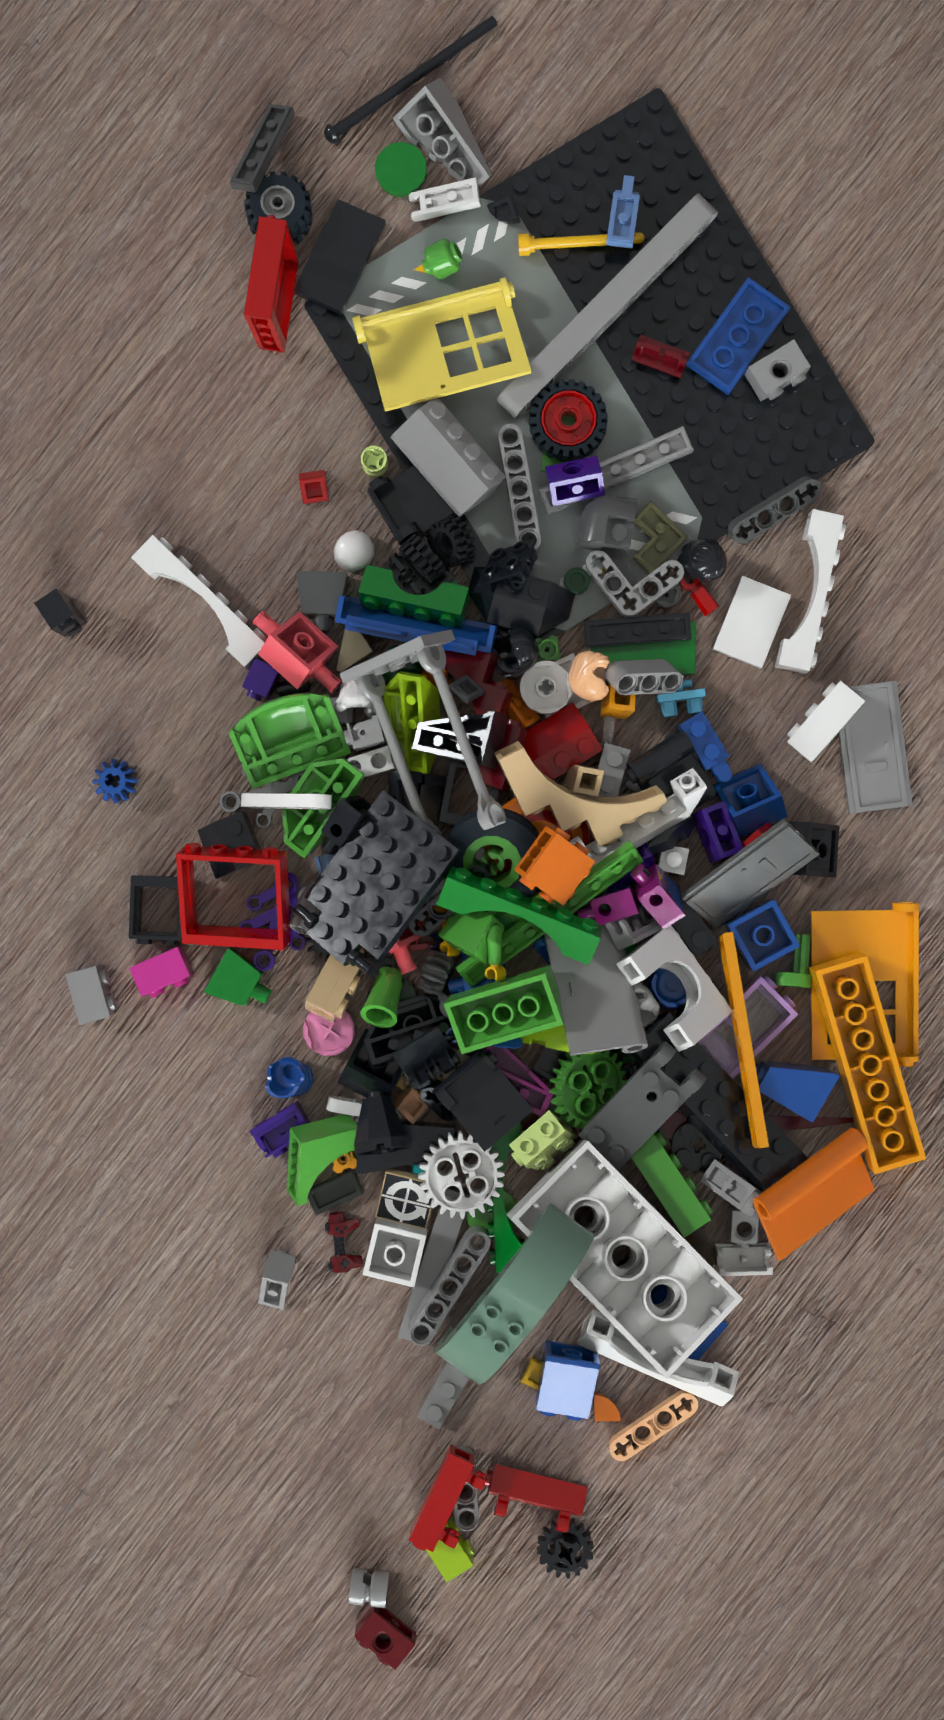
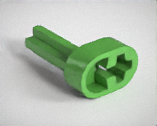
[775,934,812,988]

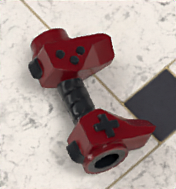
[325,1211,364,1273]

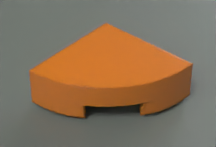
[594,1392,621,1421]

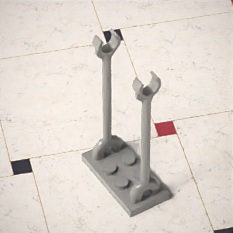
[339,629,506,835]

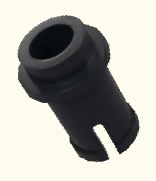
[276,680,311,697]

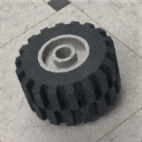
[245,171,312,244]

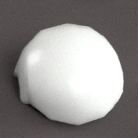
[333,530,375,572]

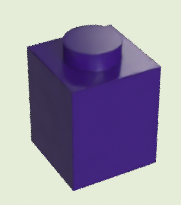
[242,658,281,702]

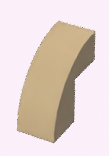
[561,765,605,797]

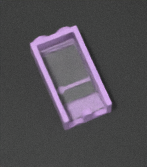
[698,975,798,1079]

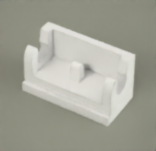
[715,1242,773,1276]

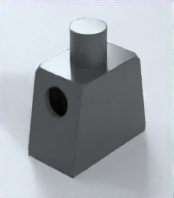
[296,571,349,632]

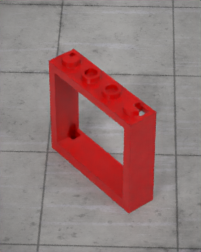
[244,215,299,353]
[176,843,291,950]

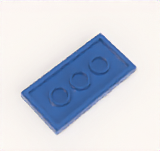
[686,277,791,395]

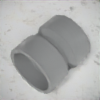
[348,1567,389,1608]

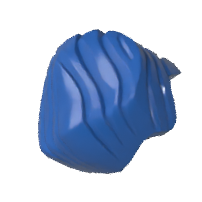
[646,968,687,1010]
[265,1057,313,1098]

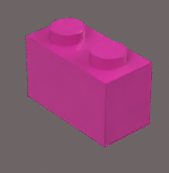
[129,946,194,998]

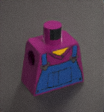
[631,864,686,929]
[578,881,641,925]

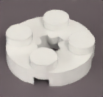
[520,661,572,714]

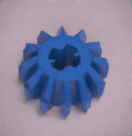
[92,759,139,804]

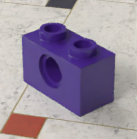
[545,456,605,506]
[691,801,743,864]

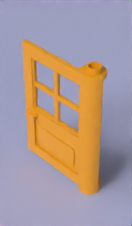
[811,902,919,1067]

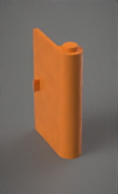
[753,1127,875,1261]

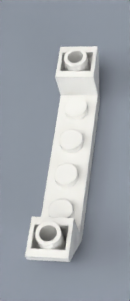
[569,768,707,868]

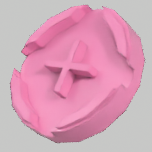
[303,1010,355,1056]

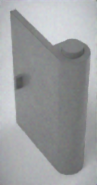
[544,923,648,1056]

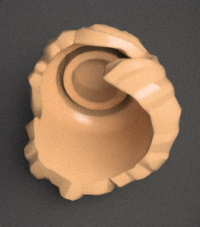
[568,651,610,702]

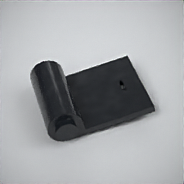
[625,729,718,809]

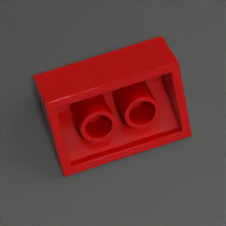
[523,702,603,780]

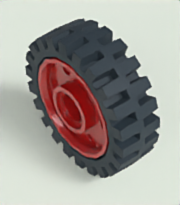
[529,379,608,462]

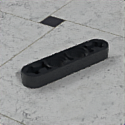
[409,861,492,936]

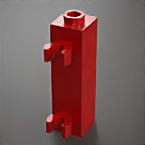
[409,1444,487,1552]
[485,1464,588,1533]

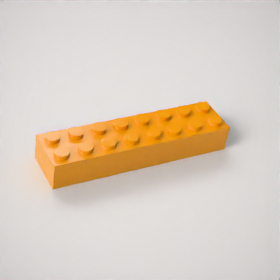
[809,952,926,1174]

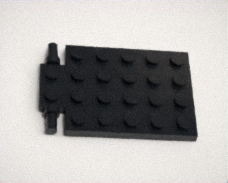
[293,790,463,975]

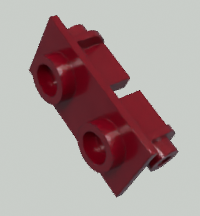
[631,335,690,378]

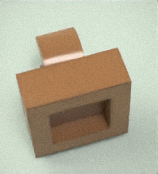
[394,1086,428,1124]

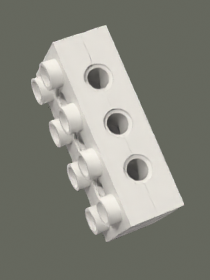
[506,1139,743,1379]

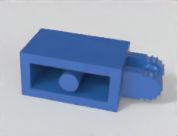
[676,711,733,784]

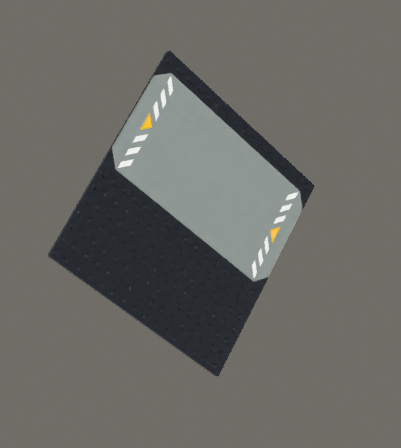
[304,88,874,639]

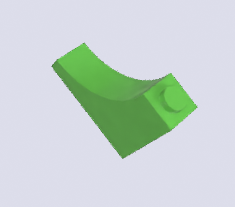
[287,1114,358,1206]

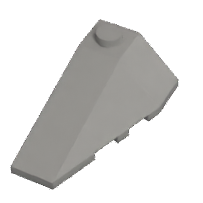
[393,78,492,187]

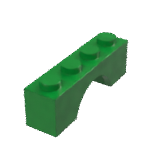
[358,565,470,627]

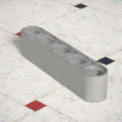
[498,424,541,553]
[409,1225,490,1346]

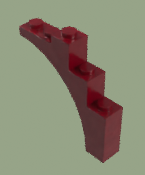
[444,650,528,792]

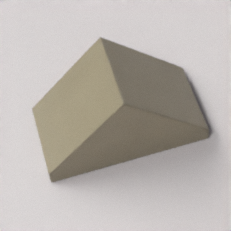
[336,630,374,673]

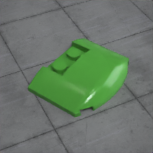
[229,693,351,789]

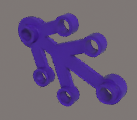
[239,872,306,971]

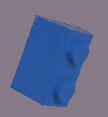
[713,763,787,838]

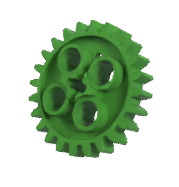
[549,1050,627,1129]

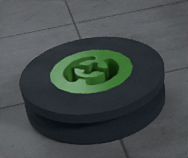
[445,808,539,897]

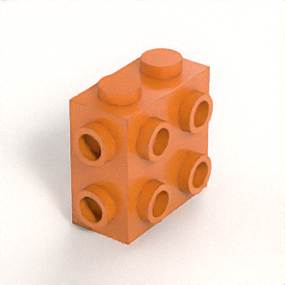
[514,826,595,906]

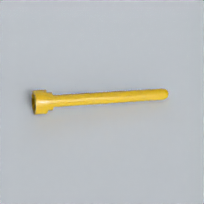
[518,232,645,256]

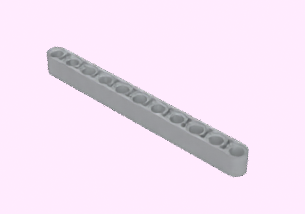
[496,193,718,419]

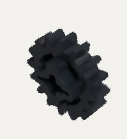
[537,1518,594,1579]

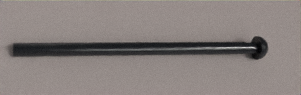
[324,16,497,144]

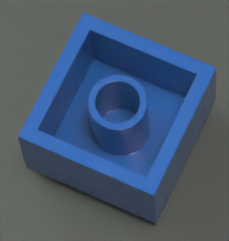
[724,899,800,972]

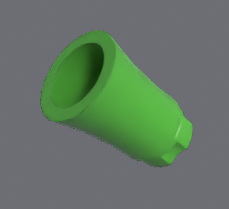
[361,966,403,1028]

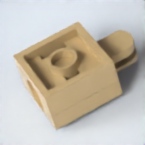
[305,947,365,1023]

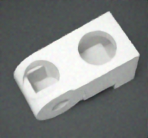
[346,746,397,777]

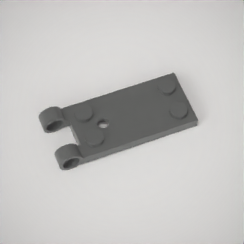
[578,1041,707,1170]

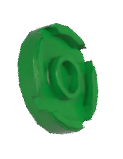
[375,142,427,198]

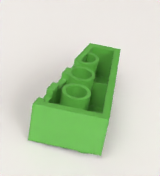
[631,1131,713,1238]

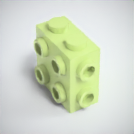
[509,1110,578,1171]

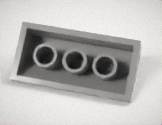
[390,398,506,517]

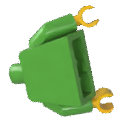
[438,911,506,982]

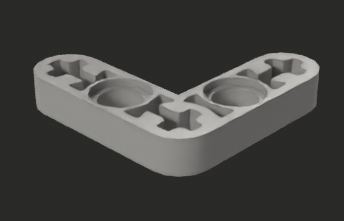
[585,550,684,618]

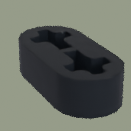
[420,1078,457,1121]

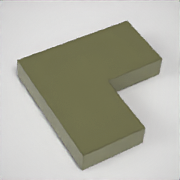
[633,501,688,574]

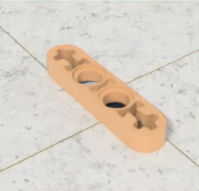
[609,1390,698,1461]

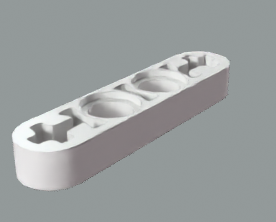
[241,793,332,809]

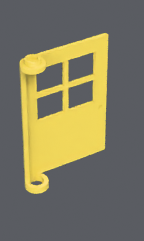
[352,277,532,412]

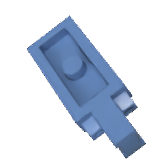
[606,175,640,248]

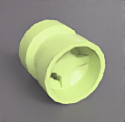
[361,446,388,478]

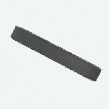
[727,476,822,544]

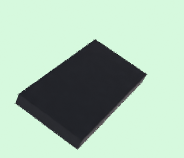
[293,199,386,315]

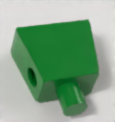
[204,947,272,1006]

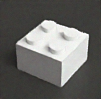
[363,1218,428,1287]

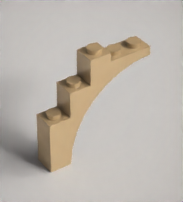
[494,741,668,847]

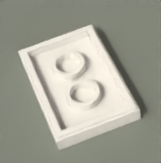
[712,576,791,669]

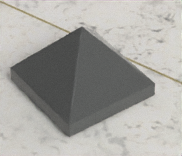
[449,675,485,704]

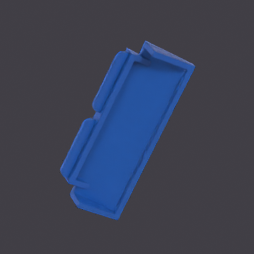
[335,595,499,656]

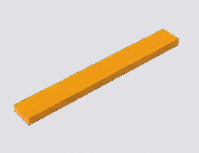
[718,932,769,1148]

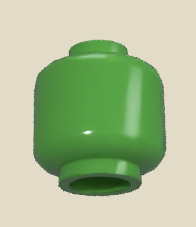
[422,239,463,280]

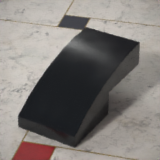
[647,818,697,855]

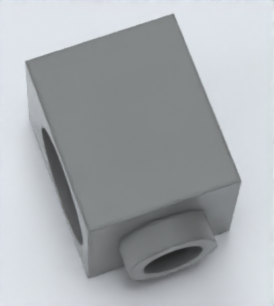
[727,1205,759,1247]

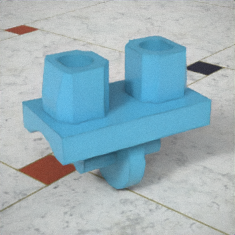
[655,679,706,718]

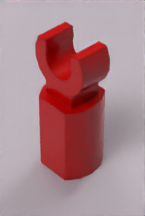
[679,578,719,617]

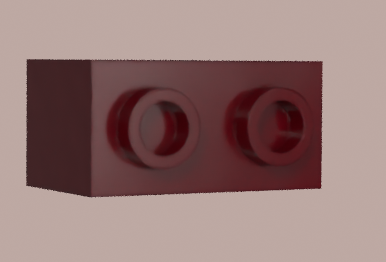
[354,1607,416,1670]

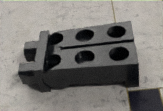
[389,770,447,827]

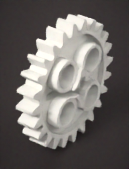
[418,1131,505,1219]

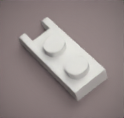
[408,177,481,222]

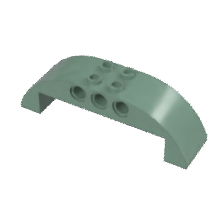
[434,1203,595,1385]

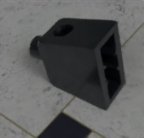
[321,795,372,855]

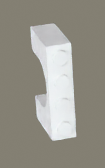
[616,925,733,1052]

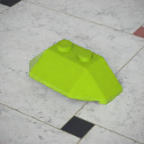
[383,671,441,774]

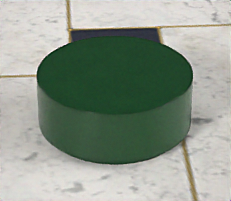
[563,567,590,595]

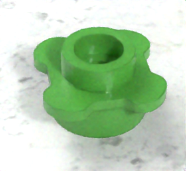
[536,635,561,662]

